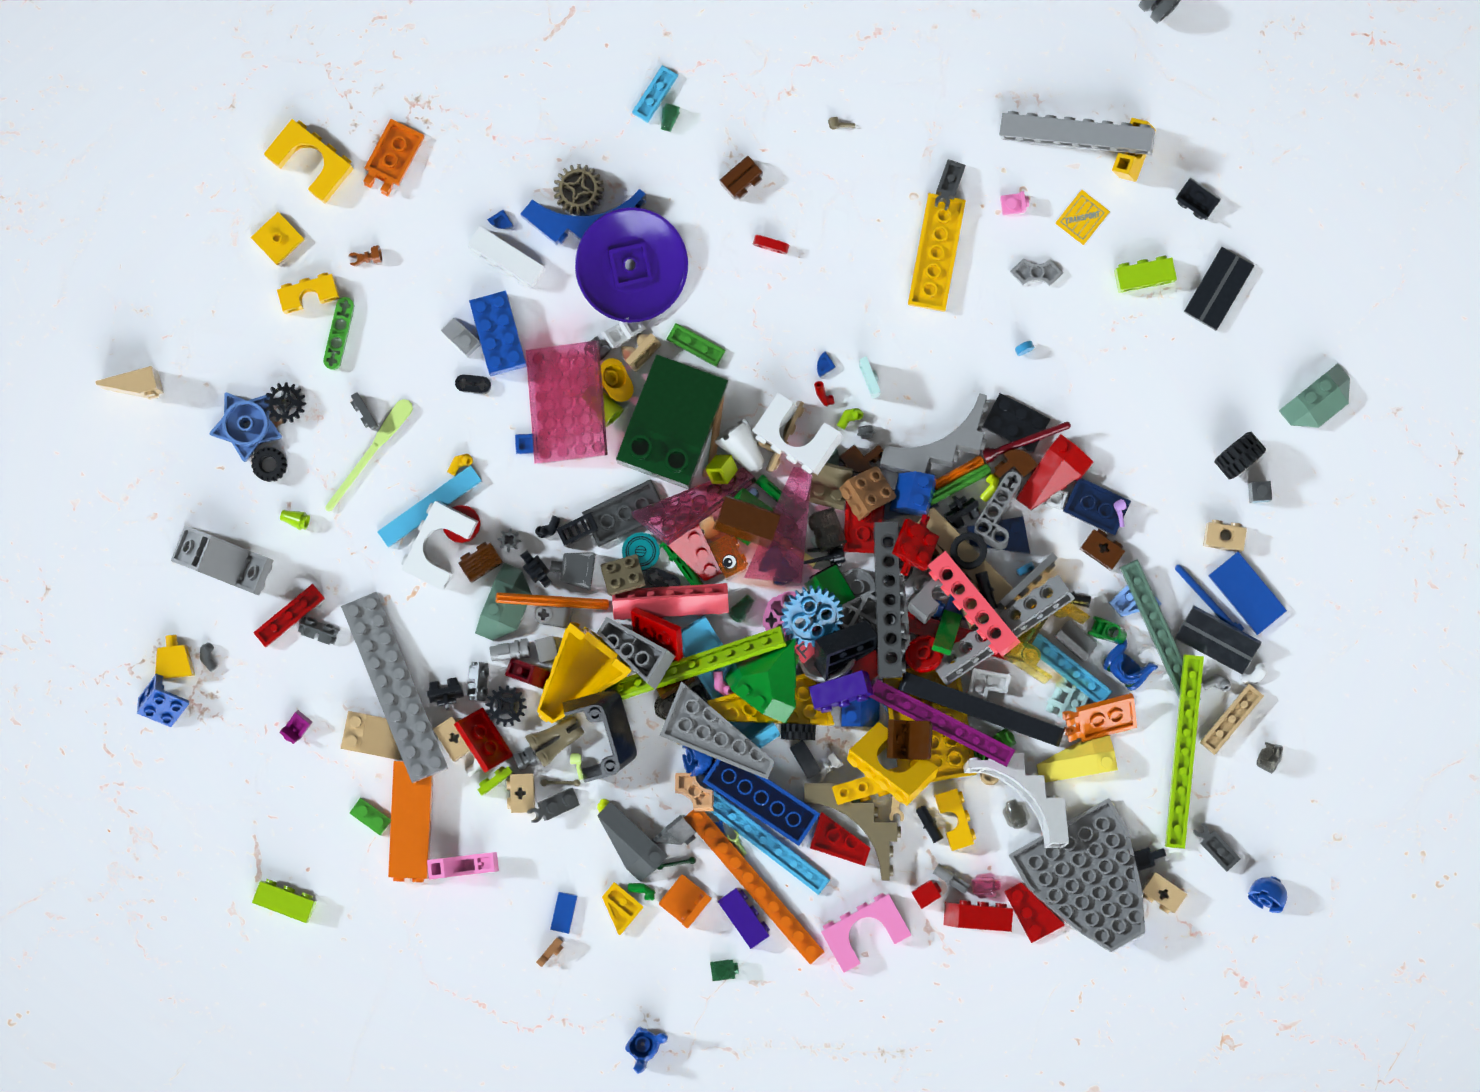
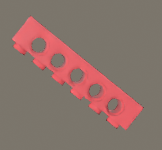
[927,551,1020,657]

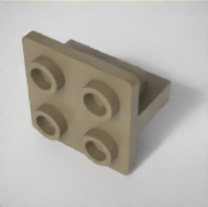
[600,554,646,596]

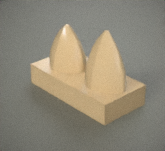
[621,333,662,372]

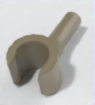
[828,117,855,130]

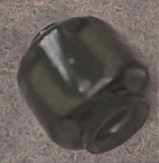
[1002,799,1030,829]

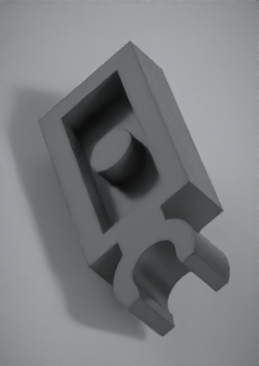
[935,159,966,210]
[527,787,580,823]
[1193,823,1241,872]

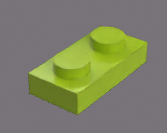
[477,766,514,796]

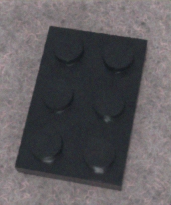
[983,393,1051,453]

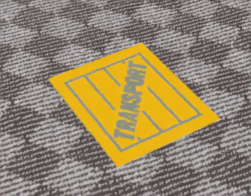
[1055,190,1110,245]

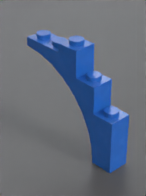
[520,189,646,246]

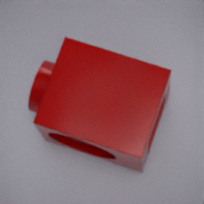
[911,880,942,909]

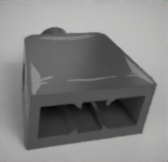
[550,552,596,590]

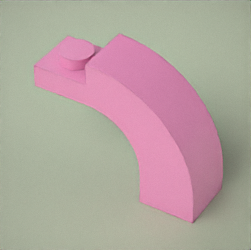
[427,852,499,879]

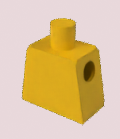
[155,635,195,679]

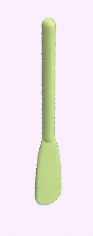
[325,399,413,511]

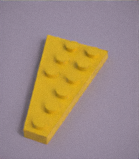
[707,674,834,726]

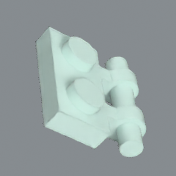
[1045,677,1088,725]

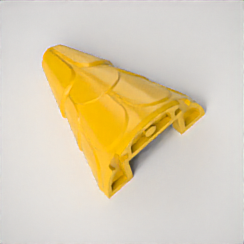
[537,622,632,723]

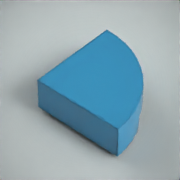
[1016,562,1035,577]

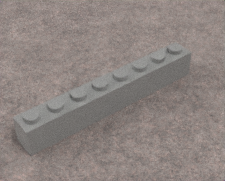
[999,111,1155,155]

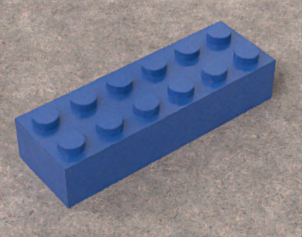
[702,759,820,846]

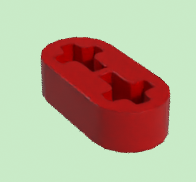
[752,235,790,255]

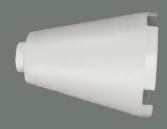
[715,419,765,473]

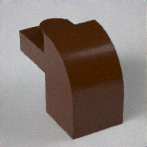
[839,444,884,474]
[994,449,1038,479]

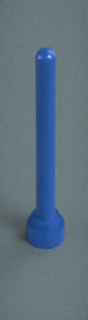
[1175,565,1245,631]

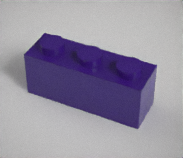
[809,670,874,713]
[717,888,770,949]

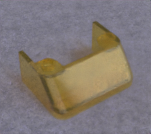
[1003,595,1090,684]

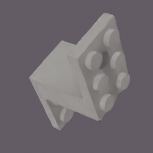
[171,526,274,596]

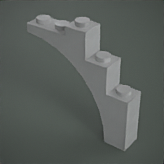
[880,393,990,474]

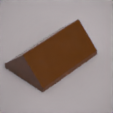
[713,495,781,548]

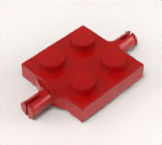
[892,514,940,576]

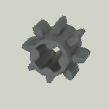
[497,528,522,553]

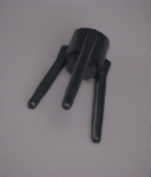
[803,546,846,579]

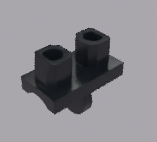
[944,495,981,529]
[427,677,464,711]

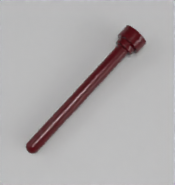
[982,422,1071,464]

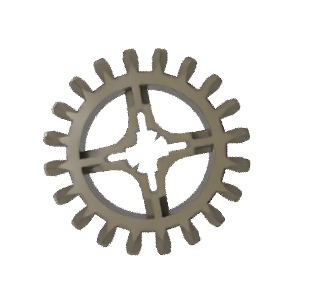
[553,164,605,215]

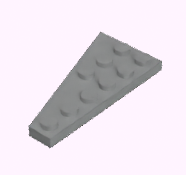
[659,682,775,779]

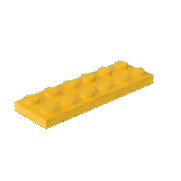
[908,193,966,312]

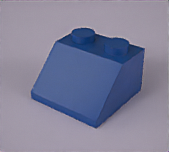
[890,471,936,517]
[841,697,880,727]

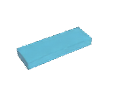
[632,65,678,123]

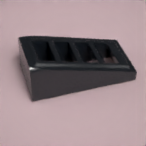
[556,512,599,547]

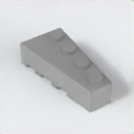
[597,617,675,690]

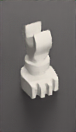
[817,751,844,783]

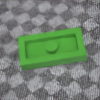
[349,798,391,836]

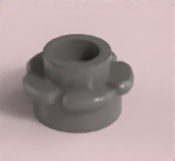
[857,425,875,439]

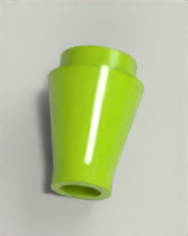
[280,510,310,530]

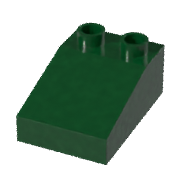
[616,354,729,490]

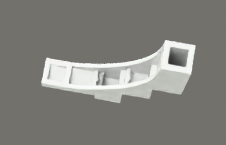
[963,750,1069,848]

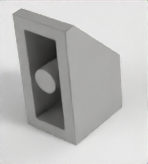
[441,318,481,358]

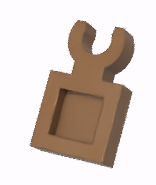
[536,937,564,967]

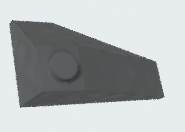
[597,802,668,882]
[652,815,696,845]

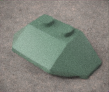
[1279,363,1350,428]
[475,563,532,641]

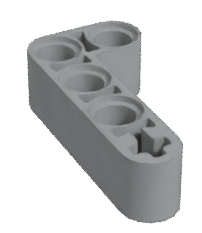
[974,472,1021,550]

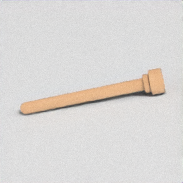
[702,394,725,478]

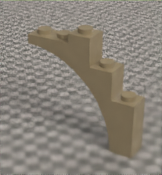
[804,783,901,881]

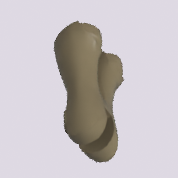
[525,716,585,768]

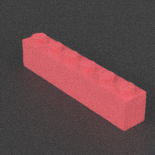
[612,583,729,620]

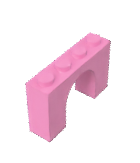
[821,893,911,973]

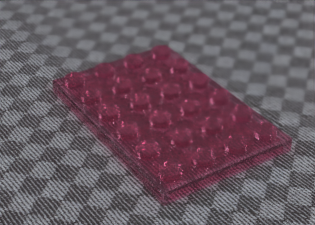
[526,341,608,464]

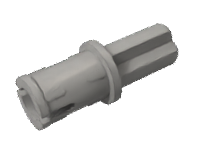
[932,863,970,894]

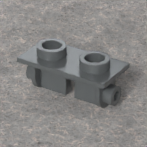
[298,617,340,645]
[467,662,489,701]

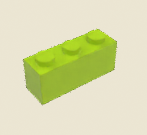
[1114,255,1177,293]
[252,878,317,923]

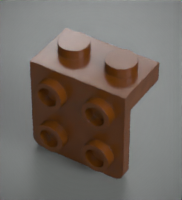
[887,719,933,760]

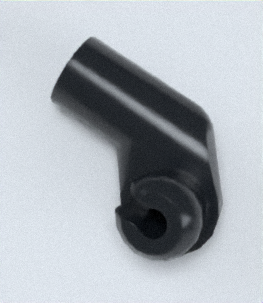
[535,515,561,538]

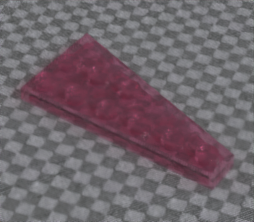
[744,467,812,584]
[631,468,756,546]

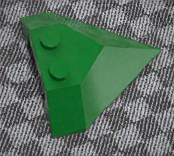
[725,638,796,723]

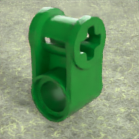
[1087,616,1127,644]

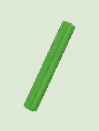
[931,464,991,506]

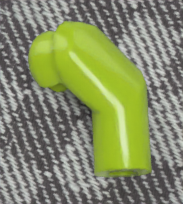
[837,408,864,430]

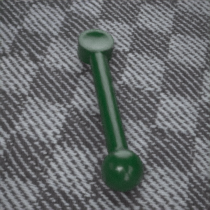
[657,857,696,870]

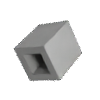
[534,636,558,666]

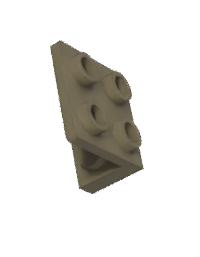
[806,462,853,510]

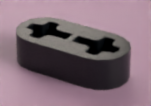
[455,374,492,394]
[646,567,681,587]

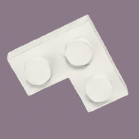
[967,668,1011,700]

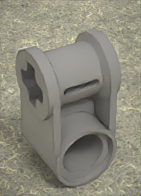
[535,606,572,628]

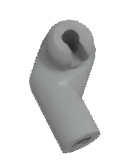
[1201,675,1231,692]

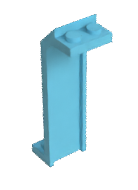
[681,615,781,748]

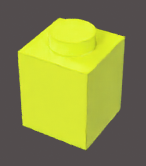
[705,455,738,484]

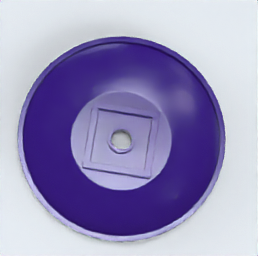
[575,207,688,323]

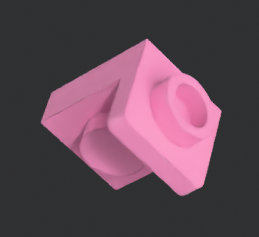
[1000,191,1029,216]

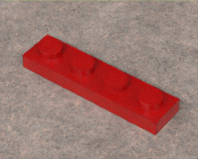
[253,584,325,648]

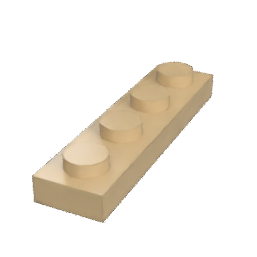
[1199,684,1264,755]

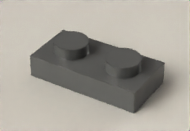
[350,392,379,430]

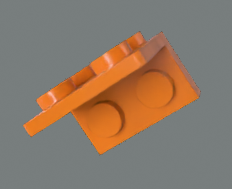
[659,874,712,929]

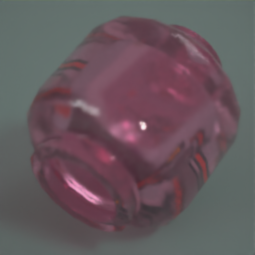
[972,873,1001,899]

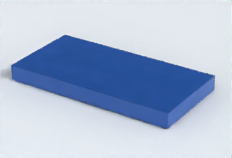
[1208,552,1287,635]

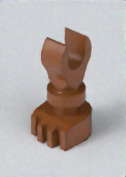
[348,245,383,267]

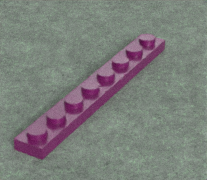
[868,679,1015,767]

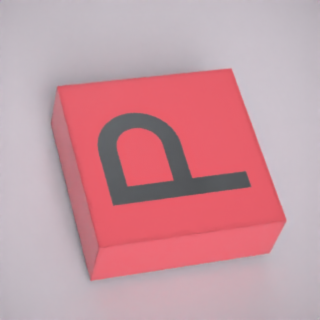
[795,641,815,664]

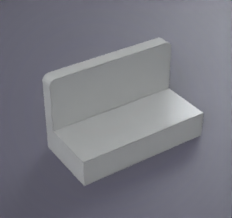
[1054,620,1097,662]

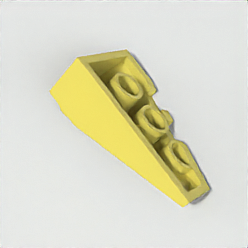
[1036,735,1118,783]

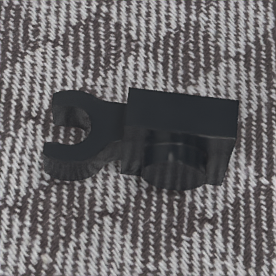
[1134,847,1167,871]

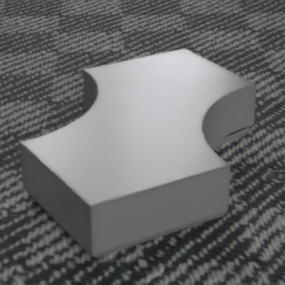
[1010,258,1064,287]

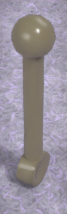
[540,779,581,787]

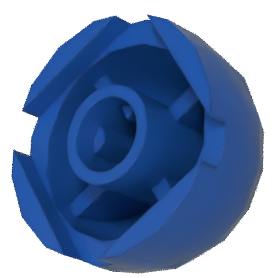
[682,745,716,777]
[1248,876,1288,913]

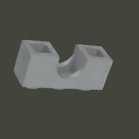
[907,572,959,624]

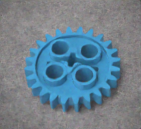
[781,585,844,647]

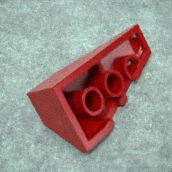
[1016,434,1094,510]

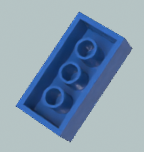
[469,290,527,376]

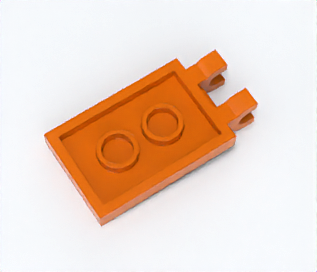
[363,119,425,197]
[1062,693,1137,742]

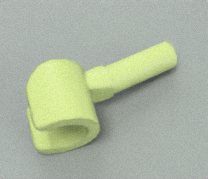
[570,753,583,780]
[727,830,747,856]

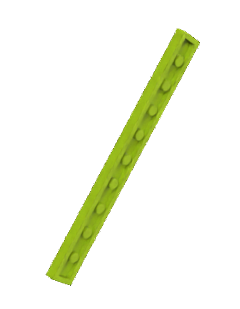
[604,626,786,700]
[1165,654,1204,849]

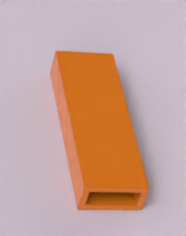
[388,761,434,882]

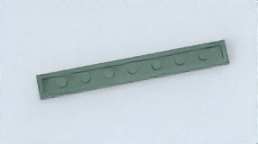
[1119,559,1201,700]

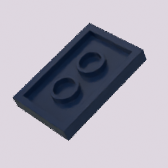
[1062,478,1131,536]

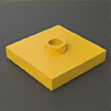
[250,212,305,266]

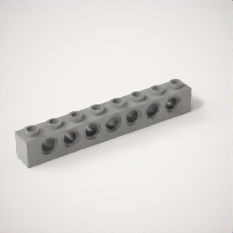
[935,574,1075,686]

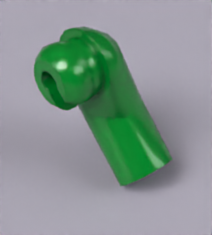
[628,883,656,901]

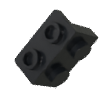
[1175,177,1221,220]

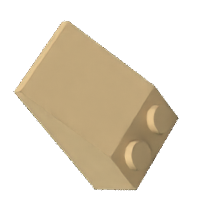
[95,366,164,400]
[340,711,401,760]

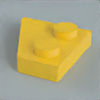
[602,882,644,935]

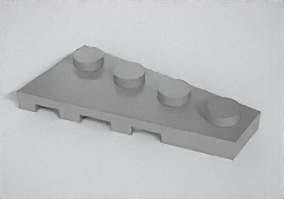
[994,552,1058,614]

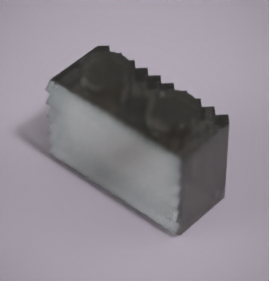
[808,507,847,553]

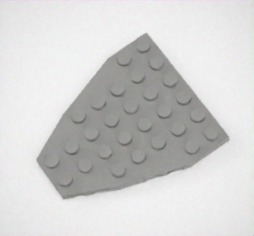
[1009,798,1145,954]

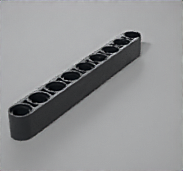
[898,672,1065,747]

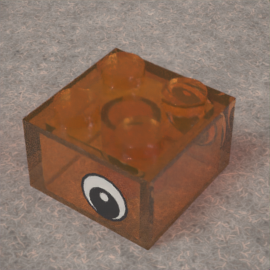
[709,534,749,581]

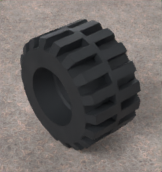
[1214,431,1266,480]

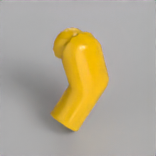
[447,454,473,476]

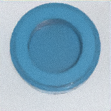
[1015,341,1035,356]

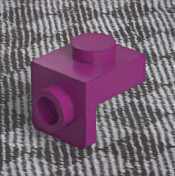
[279,710,313,744]

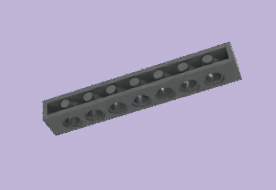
[873,522,906,679]

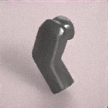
[200,642,218,672]

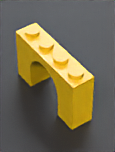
[264,119,353,204]
[847,722,938,806]

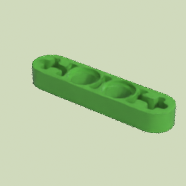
[323,297,355,370]

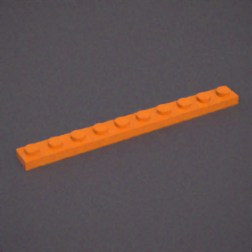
[684,809,824,964]

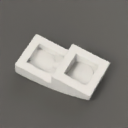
[601,317,646,350]

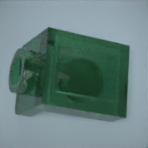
[710,959,739,981]

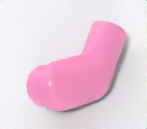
[713,671,734,696]

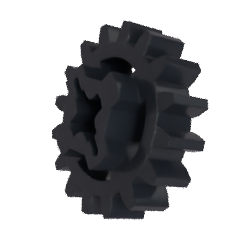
[264,382,306,424]
[520,550,552,588]
[485,685,527,727]

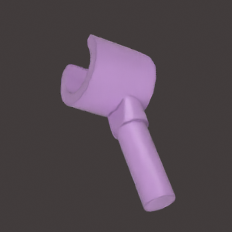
[1114,499,1127,527]

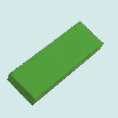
[666,323,726,368]

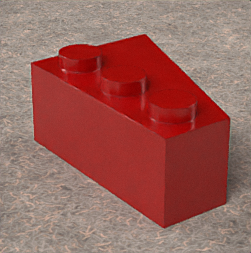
[943,900,1013,932]

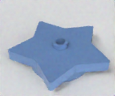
[209,392,282,462]

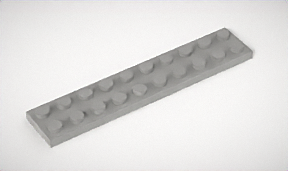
[341,592,448,783]

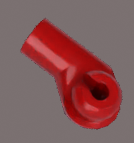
[814,381,835,407]

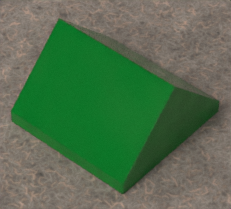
[804,565,856,615]

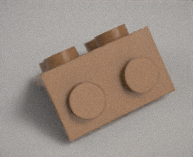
[839,466,896,521]

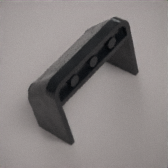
[563,689,637,783]

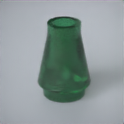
[660,103,681,132]
[728,594,755,623]

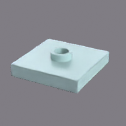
[859,356,881,399]

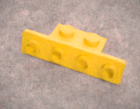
[832,765,907,805]

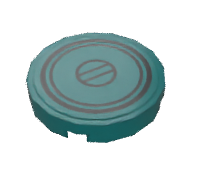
[622,532,660,570]

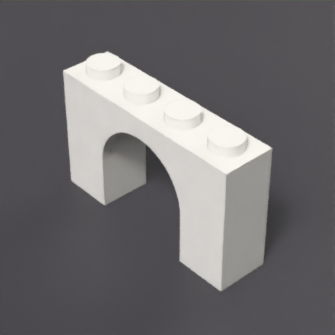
[752,393,844,475]
[401,501,479,591]

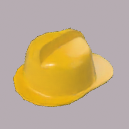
[598,358,634,402]

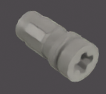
[489,638,531,662]

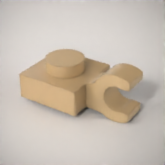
[889,795,904,822]

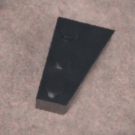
[814,620,878,681]

